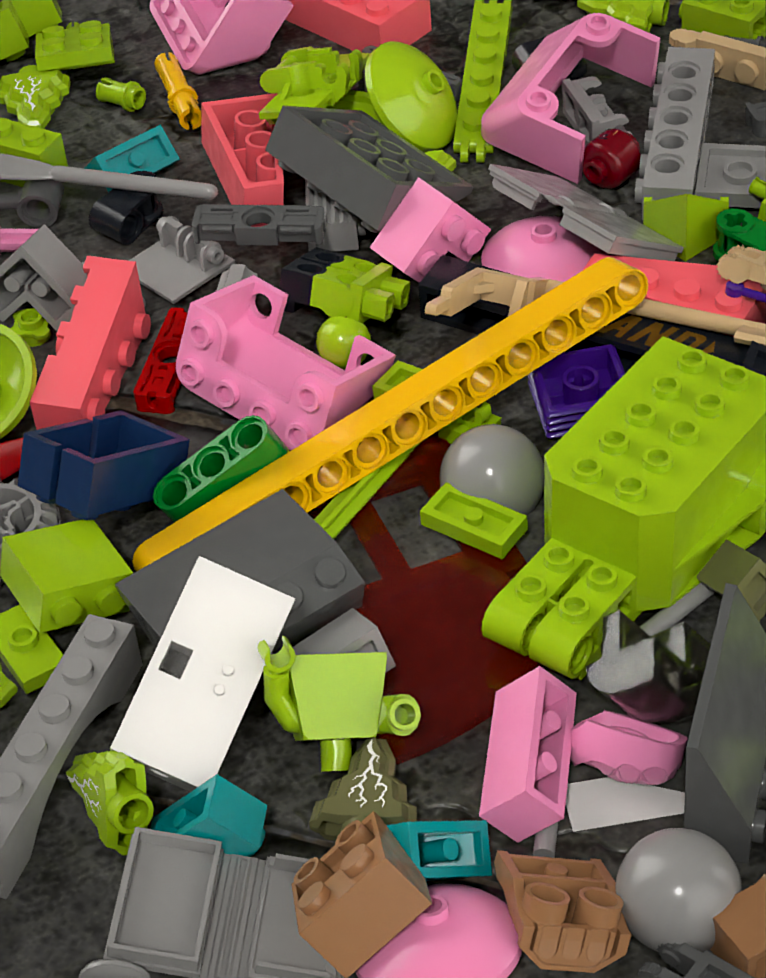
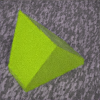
[643,194,729,262]

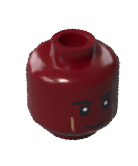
[583,129,641,189]

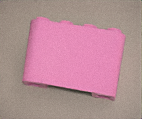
[176,275,396,450]

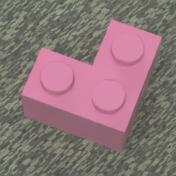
[370,177,491,283]

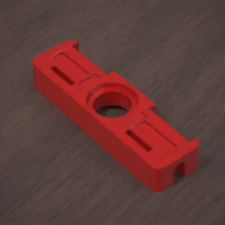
[133,307,188,414]

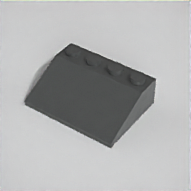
[265,106,474,234]
[115,489,365,679]
[684,583,766,864]

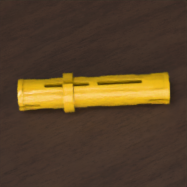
[154,52,201,130]

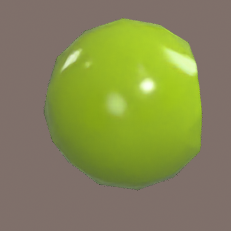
[316,316,371,370]

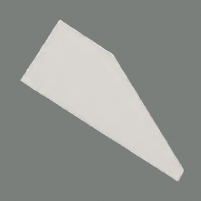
[566,777,685,832]

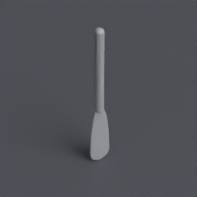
[0,153,218,200]

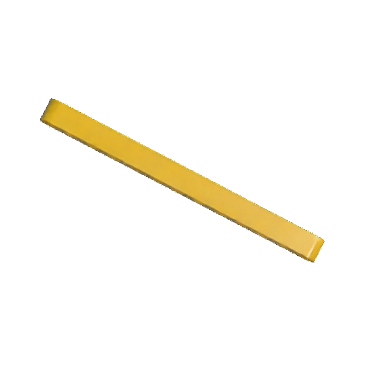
[132,257,648,572]

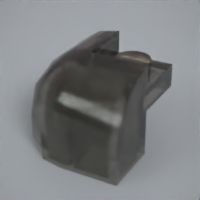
[586,610,711,726]

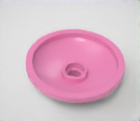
[481,216,608,282]
[356,884,522,978]

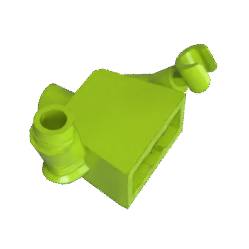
[257,636,421,772]

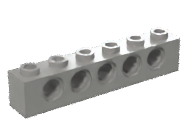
[635,47,715,220]

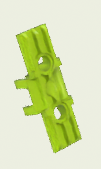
[259,46,370,125]

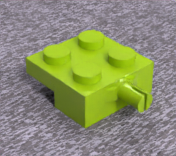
[35,20,115,71]

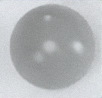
[440,424,544,516]
[615,828,743,952]

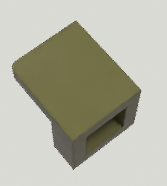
[697,539,766,622]

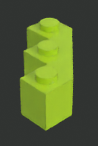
[0,0,62,62]

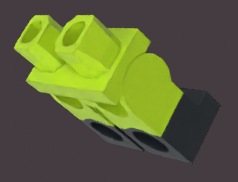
[279,247,410,324]

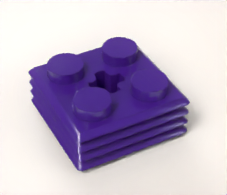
[527,344,625,439]

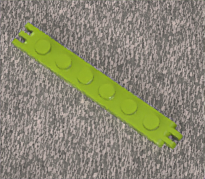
[453,0,513,163]

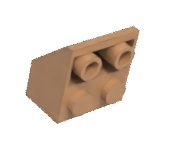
[291,811,432,978]

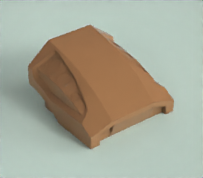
[494,850,632,973]

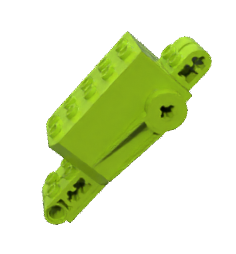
[481,336,766,680]

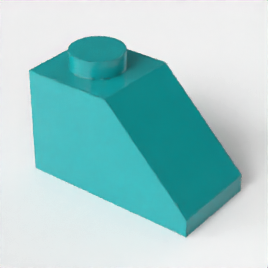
[150,774,267,857]
[387,820,492,882]

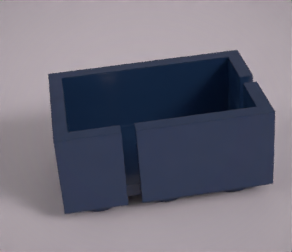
[18,411,190,520]

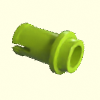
[96,77,146,112]

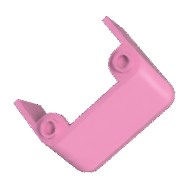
[150,0,294,75]
[481,13,660,184]

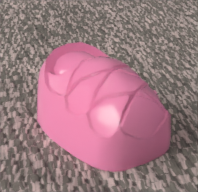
[570,710,688,785]

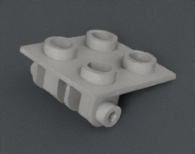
[128,216,235,304]

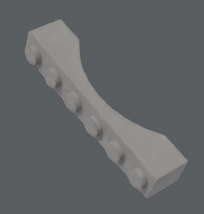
[0,614,143,899]

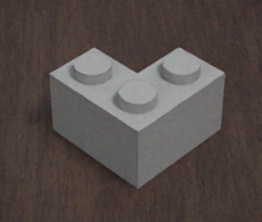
[0,224,87,331]

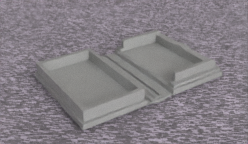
[488,164,684,261]
[103,827,344,978]

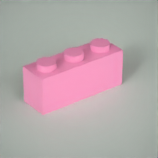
[479,666,577,843]

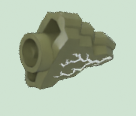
[309,738,417,841]

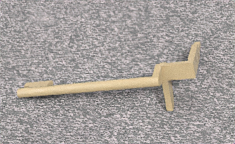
[425,267,766,346]

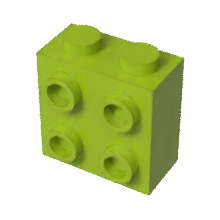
[679,0,766,39]
[0,519,133,633]

